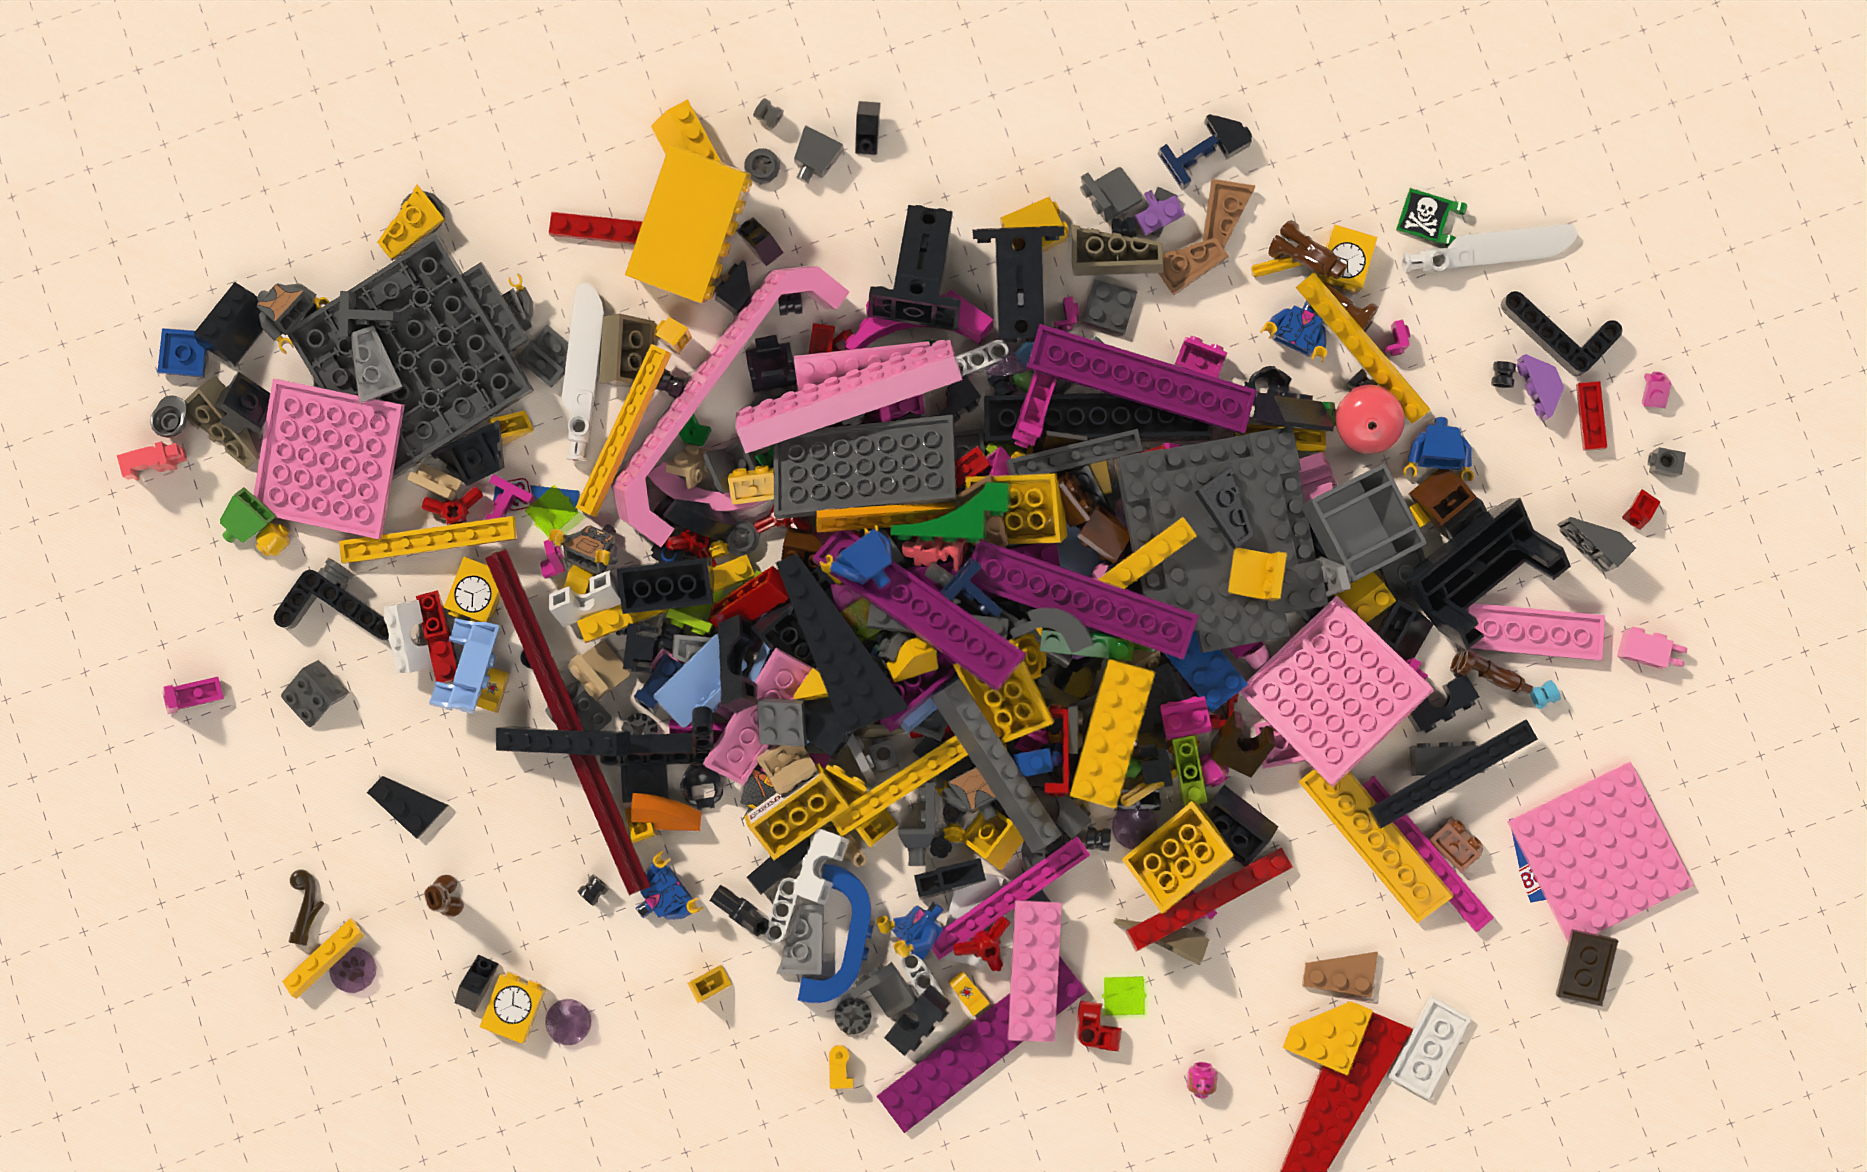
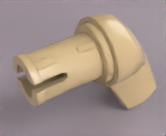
[824,826,867,867]

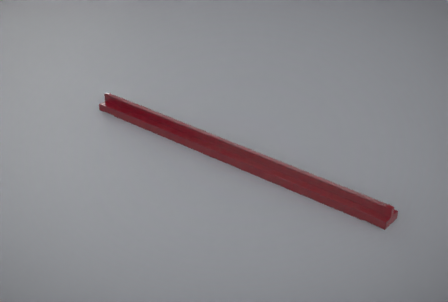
[485,549,651,896]

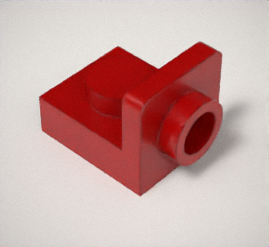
[1622,489,1661,530]

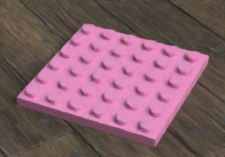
[254,379,405,539]
[1239,596,1434,787]
[1507,762,1694,942]

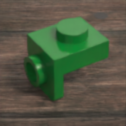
[679,413,712,446]

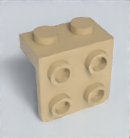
[568,641,630,702]
[756,745,817,794]

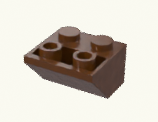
[1408,469,1477,529]
[1057,470,1094,527]
[1077,502,1130,564]
[781,527,823,573]

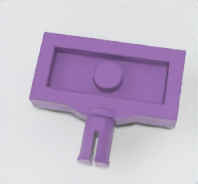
[1135,190,1186,236]

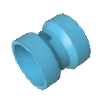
[1530,680,1561,709]

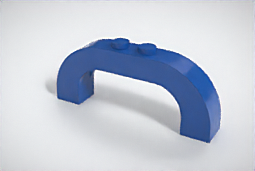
[797,863,874,1003]

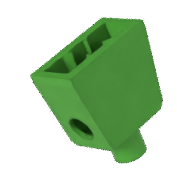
[219,487,276,543]

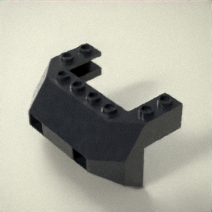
[1406,497,1571,650]

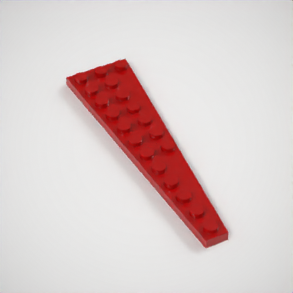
[1279,1001,1413,1172]

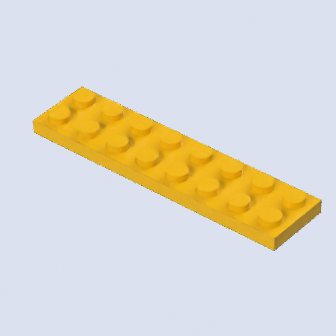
[1298,769,1454,923]

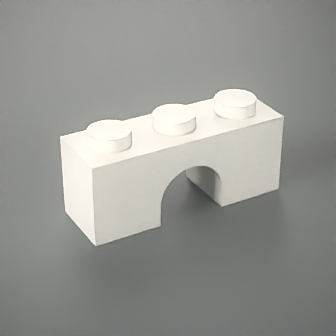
[549,570,621,627]
[383,600,432,674]
[793,829,850,905]

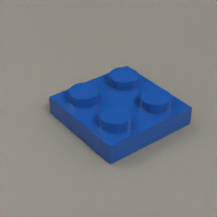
[157,328,207,377]

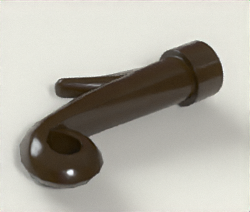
[288,869,324,946]

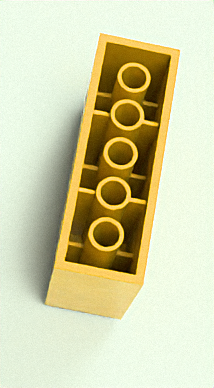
[625,145,753,304]
[1070,658,1154,809]

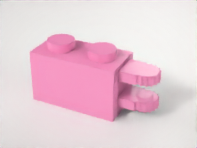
[1617,627,1688,669]

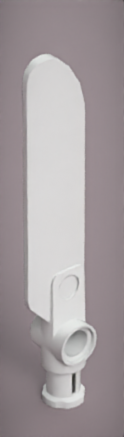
[1401,224,1577,273]
[562,283,604,462]

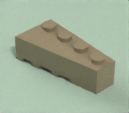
[1072,224,1164,276]

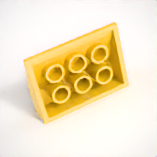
[966,473,1067,545]
[953,639,1054,744]
[1122,801,1234,914]

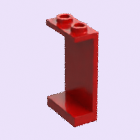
[1045,705,1069,797]

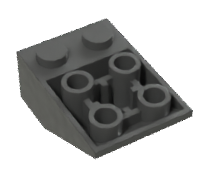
[1557,517,1636,572]

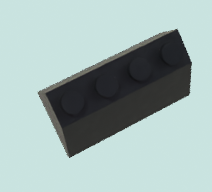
[617,556,714,614]

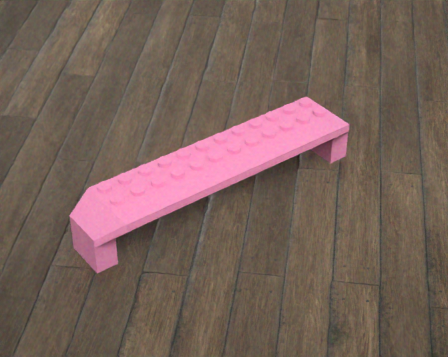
[611,266,849,547]

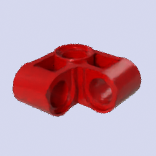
[1076,1000,1122,1052]

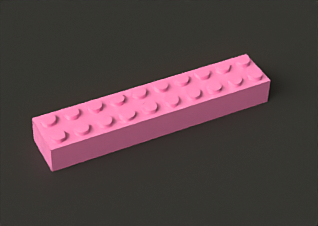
[736,340,962,453]

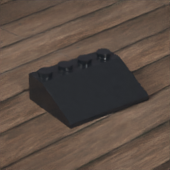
[751,566,862,669]

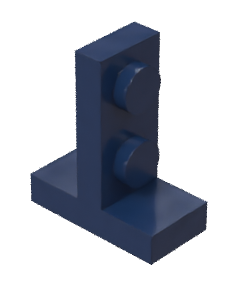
[1158,134,1219,190]
[940,558,1003,618]
[633,654,684,715]

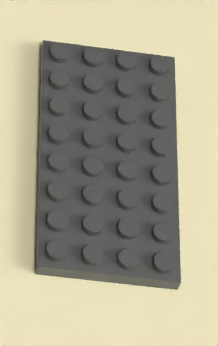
[774,415,957,519]

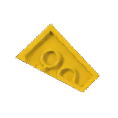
[377,184,446,261]

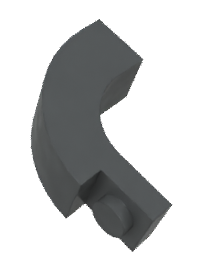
[1010,607,1094,654]

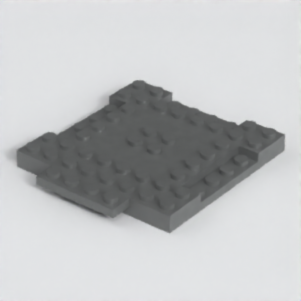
[287,234,534,480]
[1114,426,1328,653]

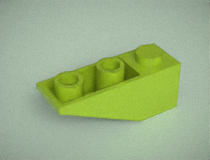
[1172,735,1207,806]

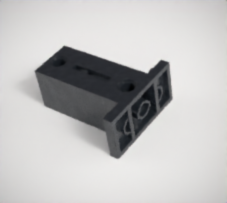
[868,205,961,331]
[972,225,1064,343]

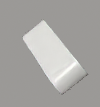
[956,340,1009,377]
[765,877,798,943]
[901,952,945,997]

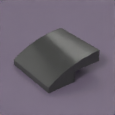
[517,325,569,387]

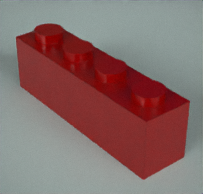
[708,566,789,629]

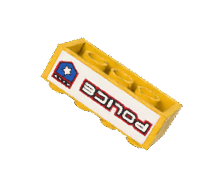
[744,763,849,860]

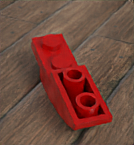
[416,590,458,684]

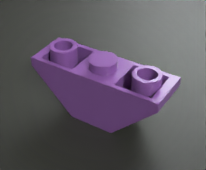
[1516,354,1564,422]

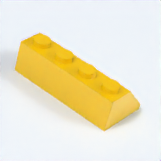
[651,99,722,163]

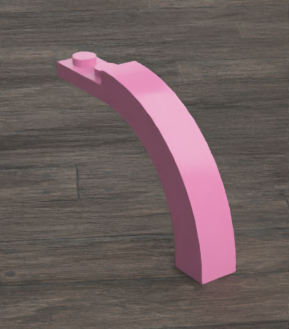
[648,461,769,513]

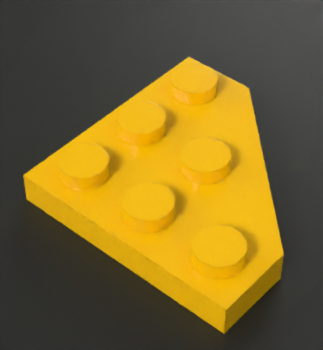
[1283,1001,1373,1075]

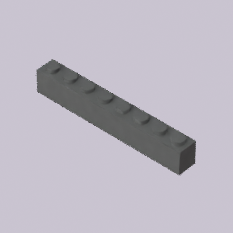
[931,679,1062,853]

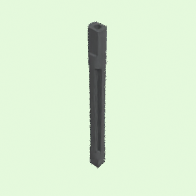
[925,562,1072,668]

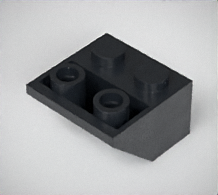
[1376,599,1434,660]

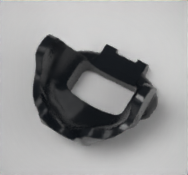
[1244,366,1292,407]
[680,763,723,810]

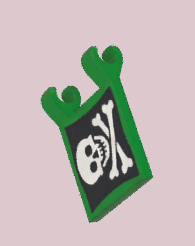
[1396,188,1468,247]

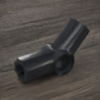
[709,884,769,937]

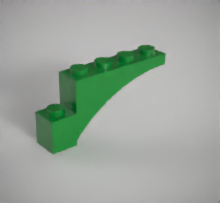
[891,482,1011,543]
[1040,627,1155,661]

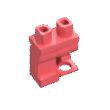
[117,442,188,481]
[903,536,970,572]

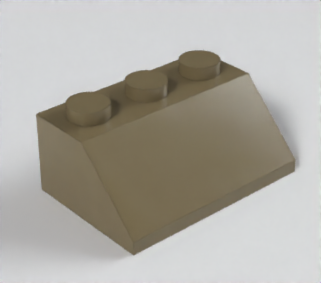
[599,313,655,387]

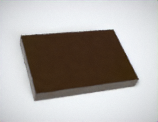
[1556,929,1619,1006]

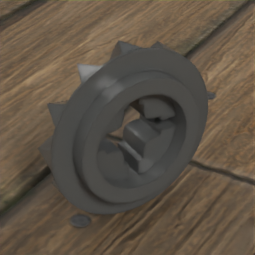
[744,148,780,184]
[723,520,759,556]
[621,713,658,735]
[835,997,871,1034]

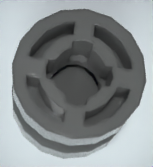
[753,98,784,129]

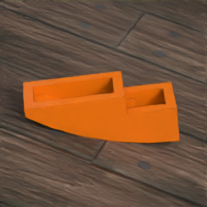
[631,793,702,831]

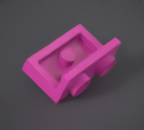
[1174,336,1228,378]

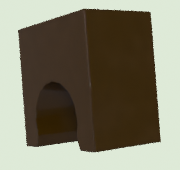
[1210,710,1276,778]

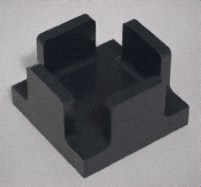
[745,335,797,392]
[214,372,271,434]
[623,623,659,674]
[1137,723,1173,788]

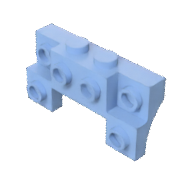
[429,618,500,714]

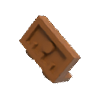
[1429,817,1483,873]

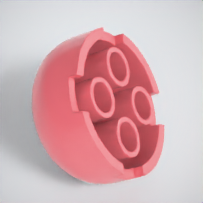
[1335,385,1405,454]

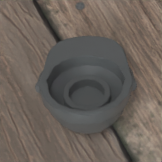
[150,395,187,438]

